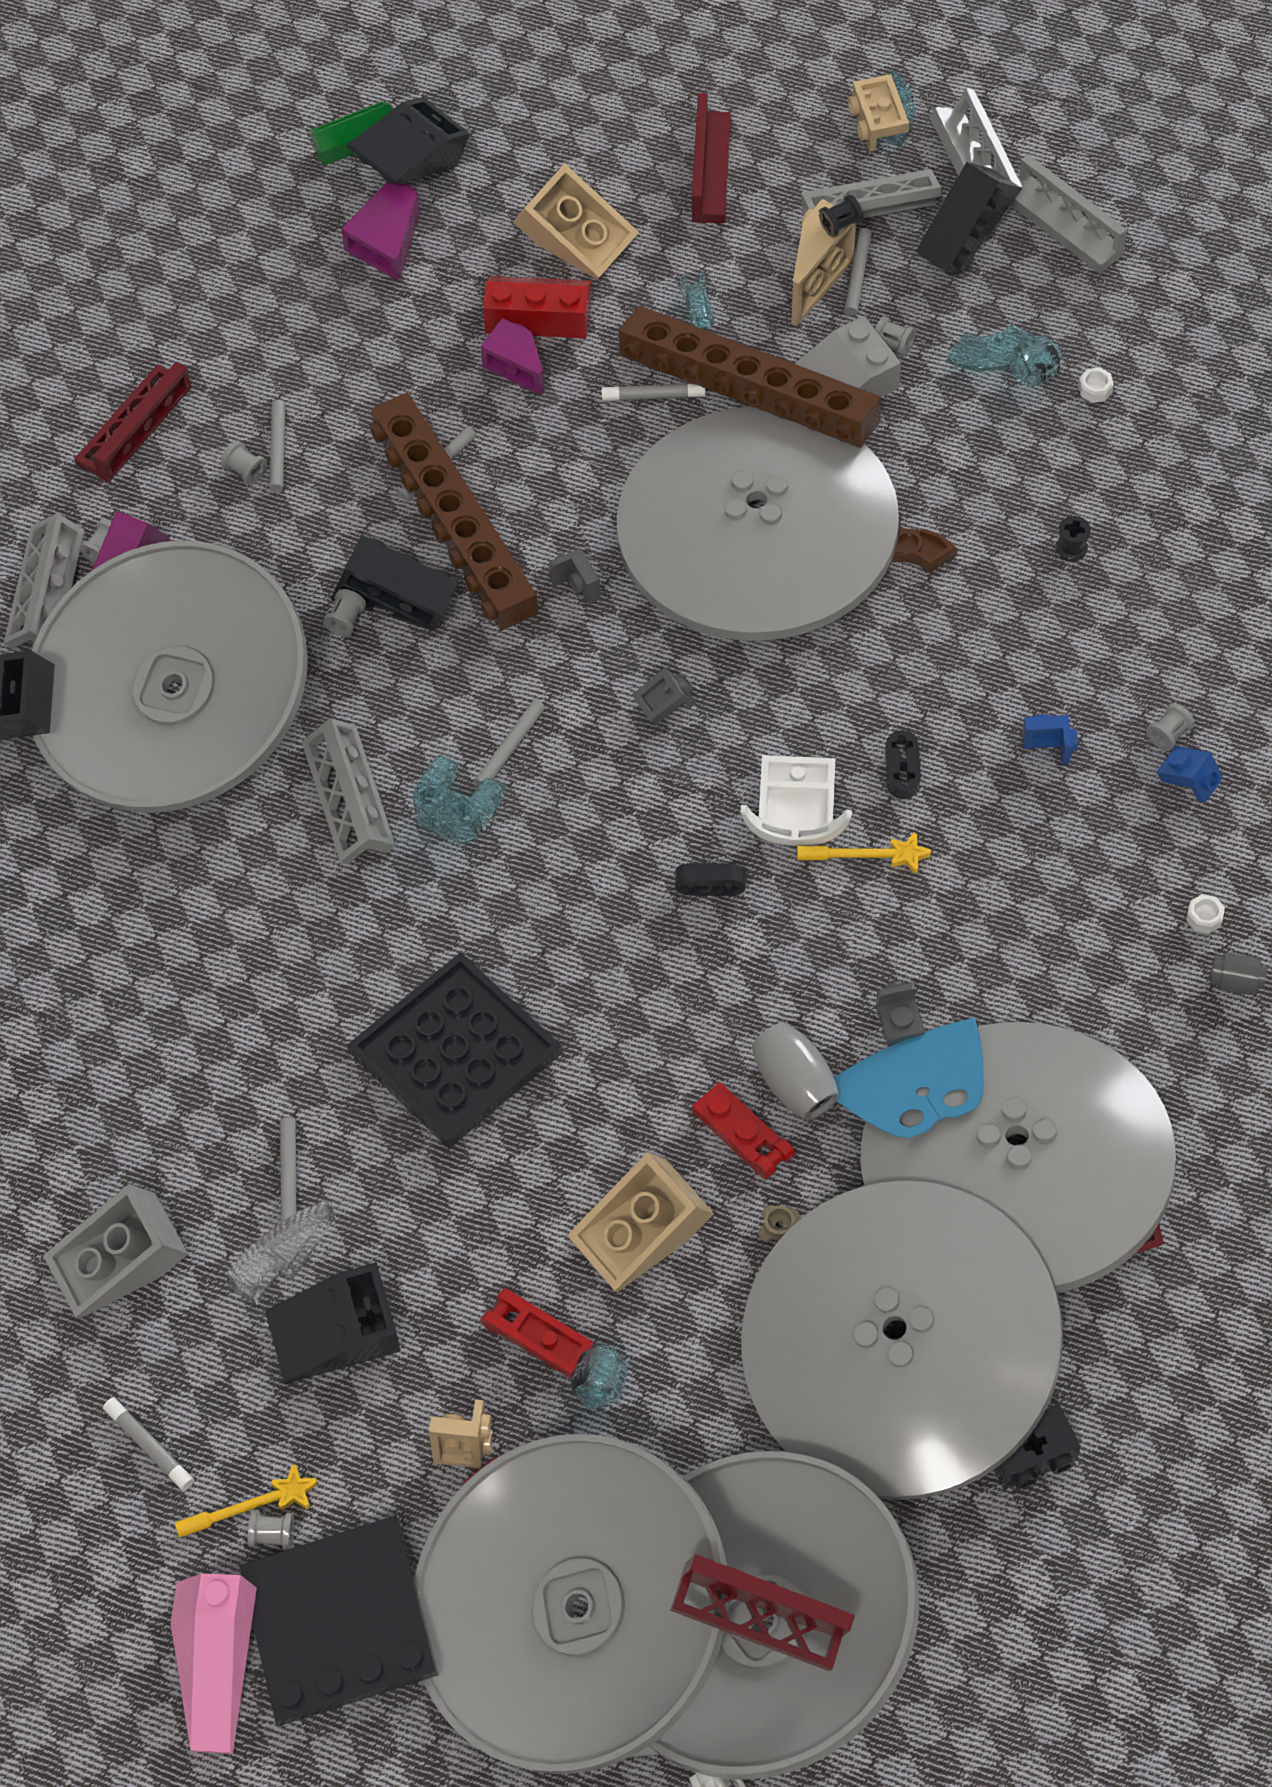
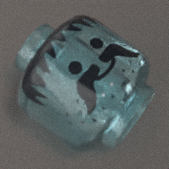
[1009,335,1063,386]
[571,1345,628,1408]

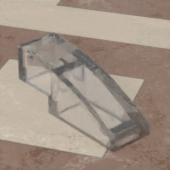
[226,1200,335,1305]

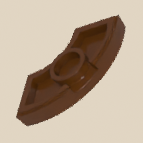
[891,525,958,573]

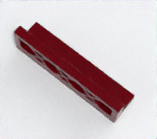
[692,93,731,223]
[74,361,191,483]
[670,1554,855,1671]

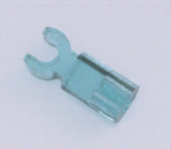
[680,272,714,330]

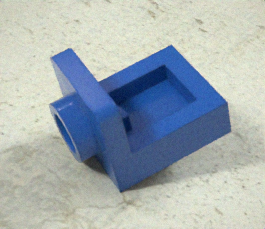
[1022,714,1078,764]
[1157,746,1222,802]

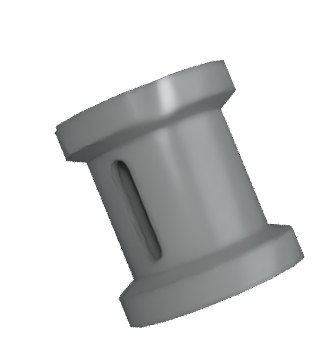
[875,316,916,357]
[221,440,267,485]
[79,519,111,563]
[323,589,366,637]
[1146,703,1195,751]
[248,1510,294,1550]

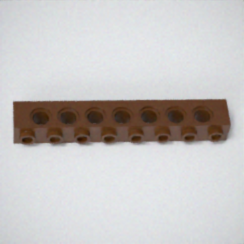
[618,305,881,448]
[369,392,538,632]

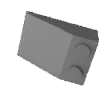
[795,316,901,397]
[43,1184,188,1319]

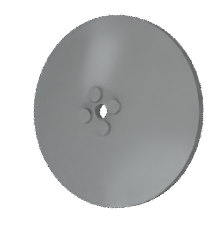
[617,407,899,641]
[32,540,308,813]
[861,1022,1176,1293]
[741,1181,1063,1500]
[414,1434,729,1774]
[648,1451,919,1780]

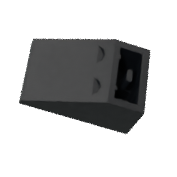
[347,97,470,185]
[0,650,55,740]
[265,1262,401,1384]

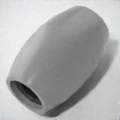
[752,1022,839,1121]

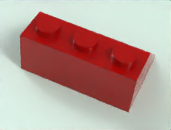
[483,276,592,339]

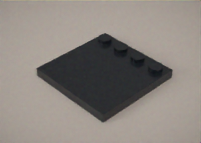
[347,952,563,1149]
[239,1515,439,1726]

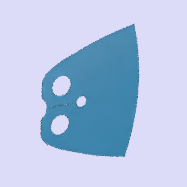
[834,1018,984,1138]

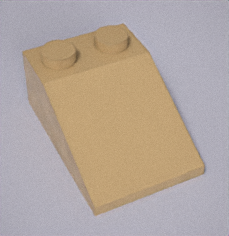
[513,163,639,279]
[791,199,856,326]
[567,1152,714,1292]

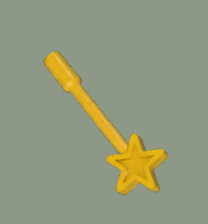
[797,833,931,874]
[174,1465,317,1538]

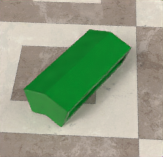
[309,101,392,166]

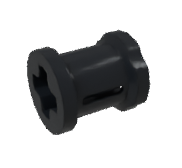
[819,195,864,237]
[1056,516,1091,562]

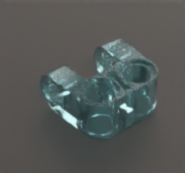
[413,755,505,844]

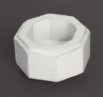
[1078,368,1114,403]
[1186,894,1225,934]

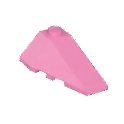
[170,1573,257,1754]

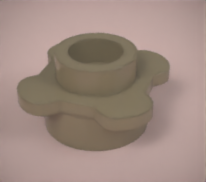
[758,1205,800,1242]

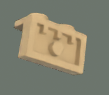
[848,74,909,152]
[429,1399,493,1468]

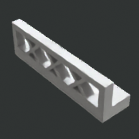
[929,89,1022,215]
[1011,154,1127,274]
[801,169,942,218]
[3,513,84,649]
[302,718,396,864]

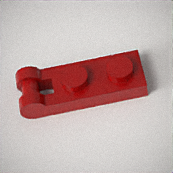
[692,1082,795,1180]
[480,1288,594,1380]

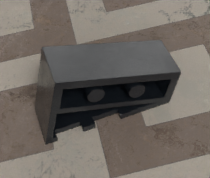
[915,162,1023,275]
[330,534,458,631]

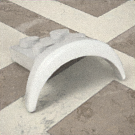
[741,755,852,846]

